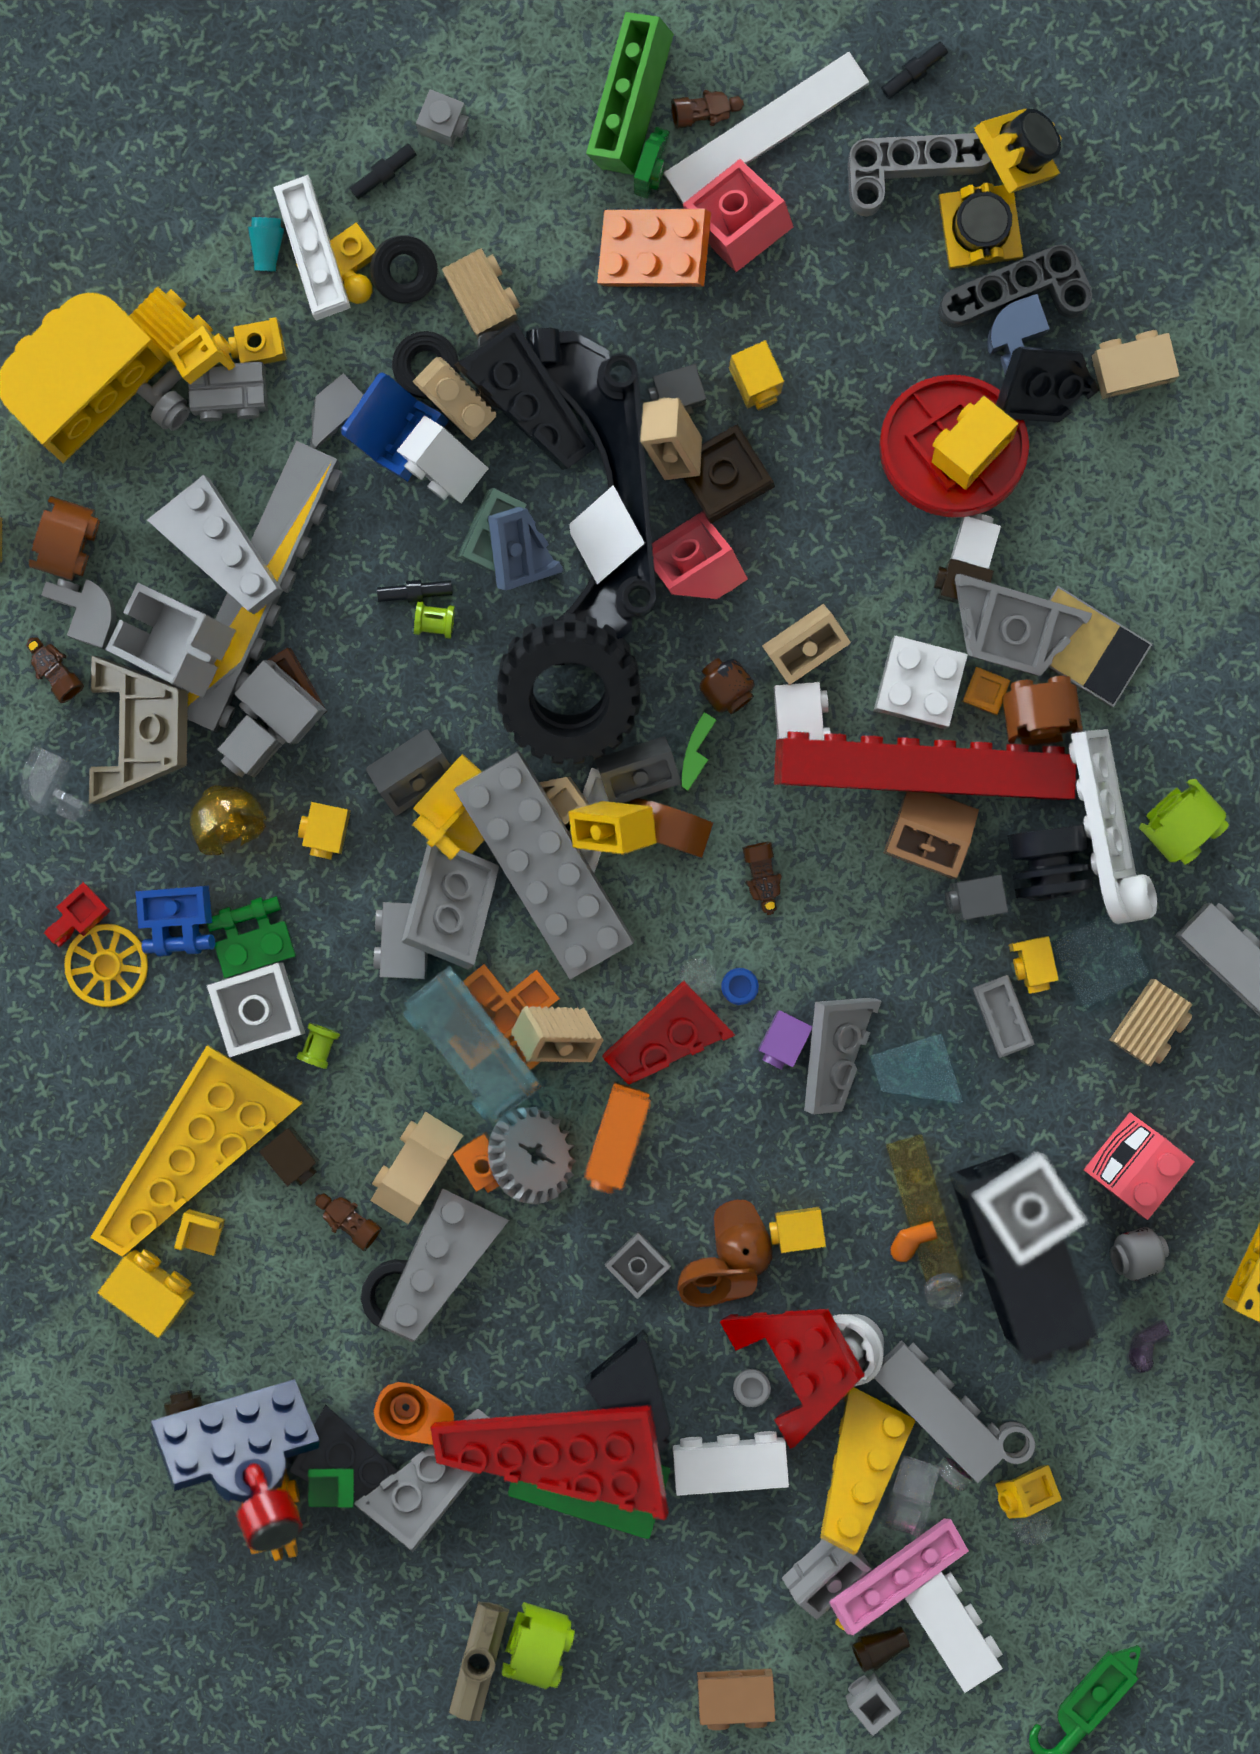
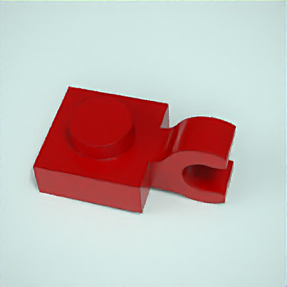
[44,882,111,947]

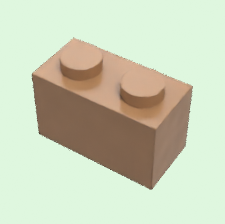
[697,1669,775,1730]

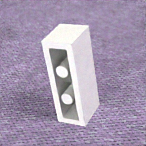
[673,1431,789,1496]
[905,1571,1003,1693]

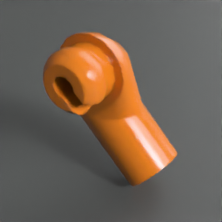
[890,1221,938,1262]

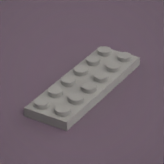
[454,750,635,980]

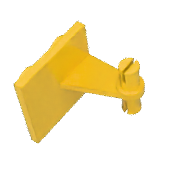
[412,754,484,861]

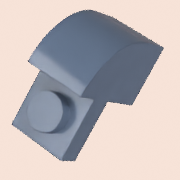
[988,294,1050,374]

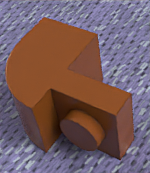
[629,798,714,858]

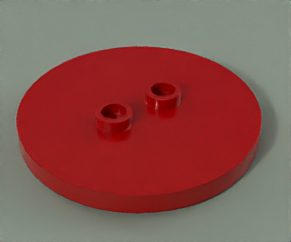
[879,375,1029,517]

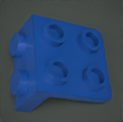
[341,372,449,482]

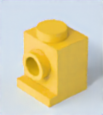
[228,317,287,364]
[1009,936,1059,994]

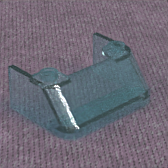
[403,965,545,1122]

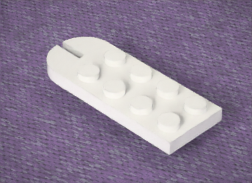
[1069,729,1157,924]

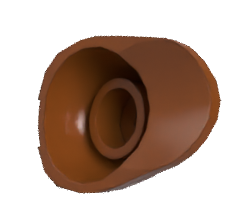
[714,1199,773,1276]
[677,1257,758,1307]

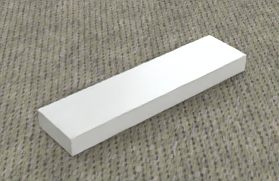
[273,175,351,321]

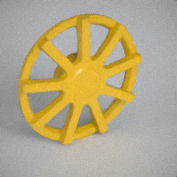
[64,924,148,1007]

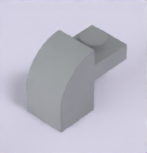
[41,579,117,650]

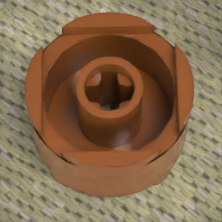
[29,496,101,581]
[1002,675,1083,746]

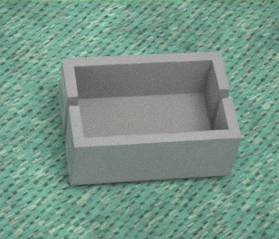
[105,583,236,698]

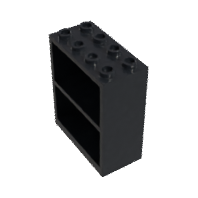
[949,1150,1098,1365]

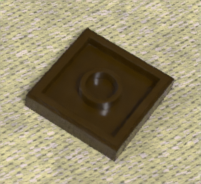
[683,424,775,524]

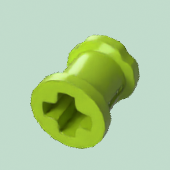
[414,602,455,639]
[297,1023,340,1069]

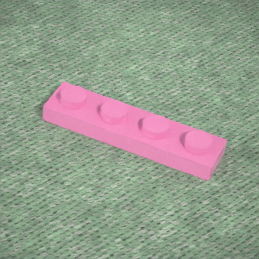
[829,1518,969,1635]

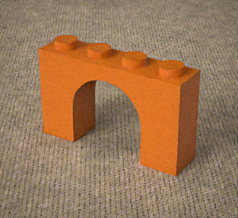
[585,1082,650,1193]

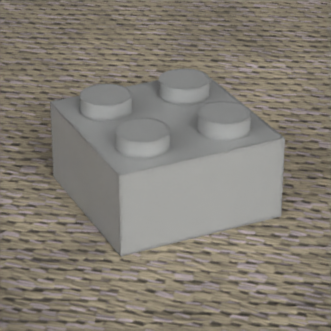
[605,1231,671,1299]

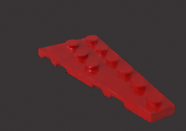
[430,1406,669,1520]

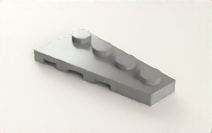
[147,475,283,614]
[354,1409,489,1552]

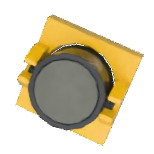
[974,109,1062,194]
[938,182,1023,269]

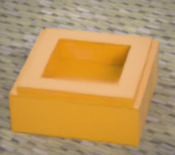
[962,667,1011,715]

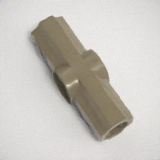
[449,1601,509,1721]

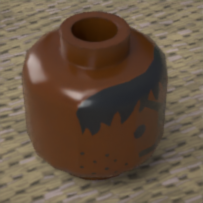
[699,658,755,715]

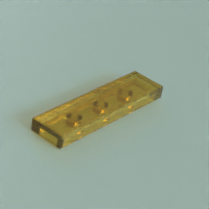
[886,1134,963,1288]

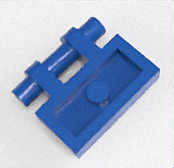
[135,886,215,957]

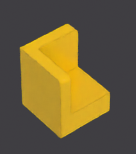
[174,1209,225,1256]

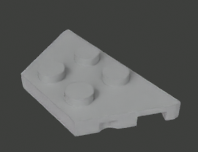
[955,574,1092,676]

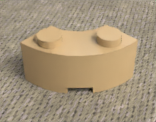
[370,1112,464,1224]

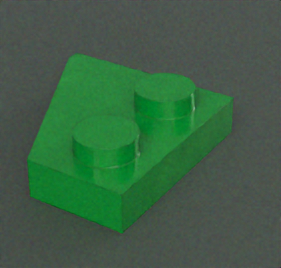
[634,127,670,199]

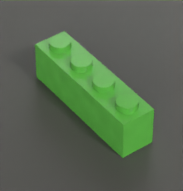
[586,12,674,175]

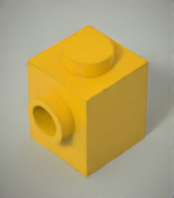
[298,802,351,860]

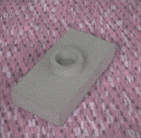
[972,975,1035,1058]

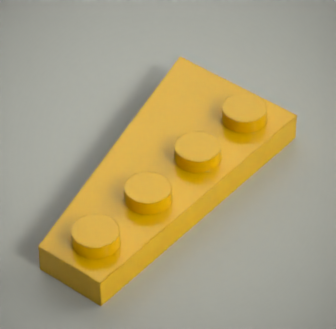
[820,1387,916,1555]

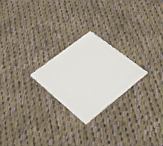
[569,485,645,584]

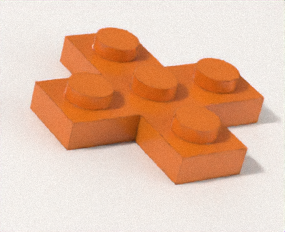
[449,964,560,1074]

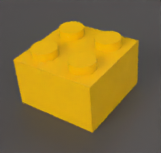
[98,1249,195,1338]

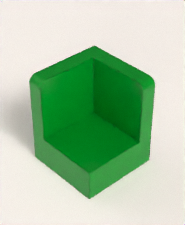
[308,1468,354,1508]

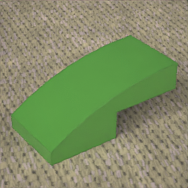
[681,712,717,792]

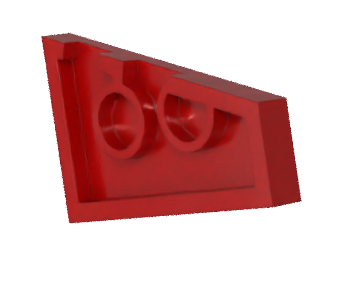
[602,980,735,1085]

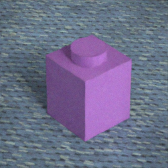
[758,1010,813,1070]

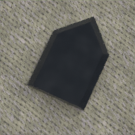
[996,347,1100,422]

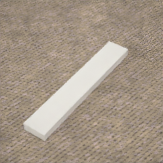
[663,52,869,204]

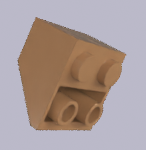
[883,792,979,879]

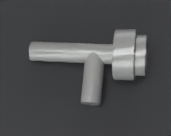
[137,366,190,431]

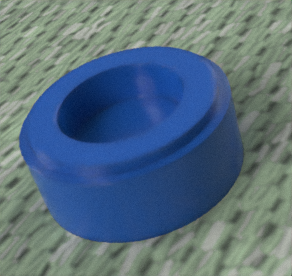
[721,968,759,1005]

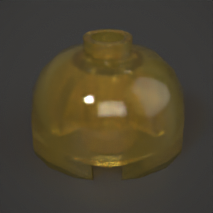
[190,785,267,855]

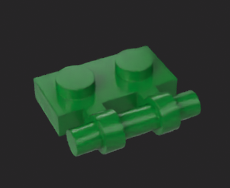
[207,896,296,978]

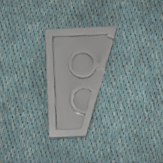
[804,998,882,1115]

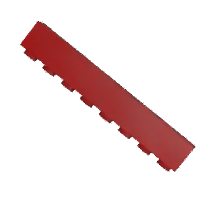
[774,732,1076,800]

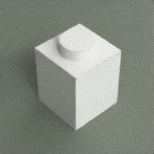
[950,514,1001,569]

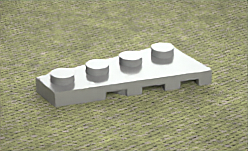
[379,1188,509,1342]

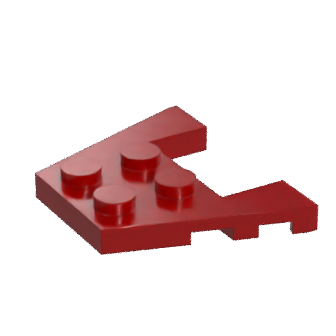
[720,1309,865,1449]

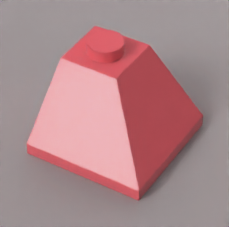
[652,512,748,599]

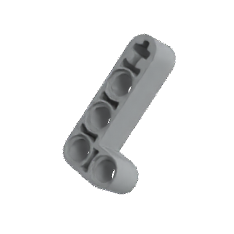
[847,133,991,217]

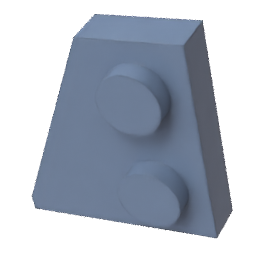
[488,507,563,591]

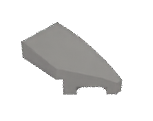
[310,373,364,449]

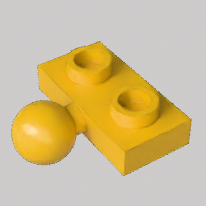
[296,222,376,304]

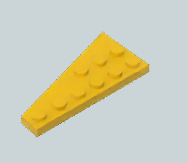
[90,1045,303,1257]

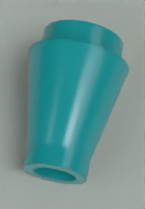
[248,217,285,272]

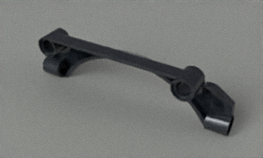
[526,328,656,665]

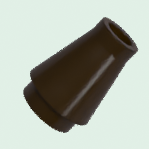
[851,1626,910,1672]

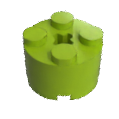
[1139,779,1229,865]
[502,1602,575,1689]

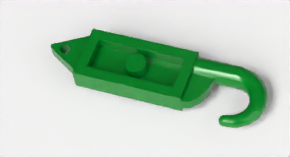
[1029,1645,1141,1754]

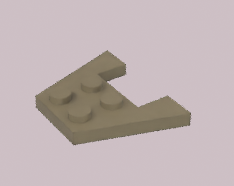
[89,655,188,804]

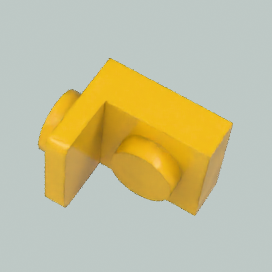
[168,326,235,384]
[995,1465,1062,1519]

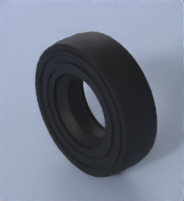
[370,235,438,303]
[392,331,459,399]

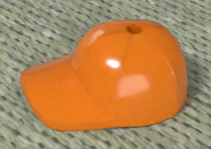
[374,1382,454,1445]

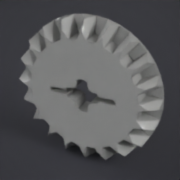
[488,1107,576,1204]

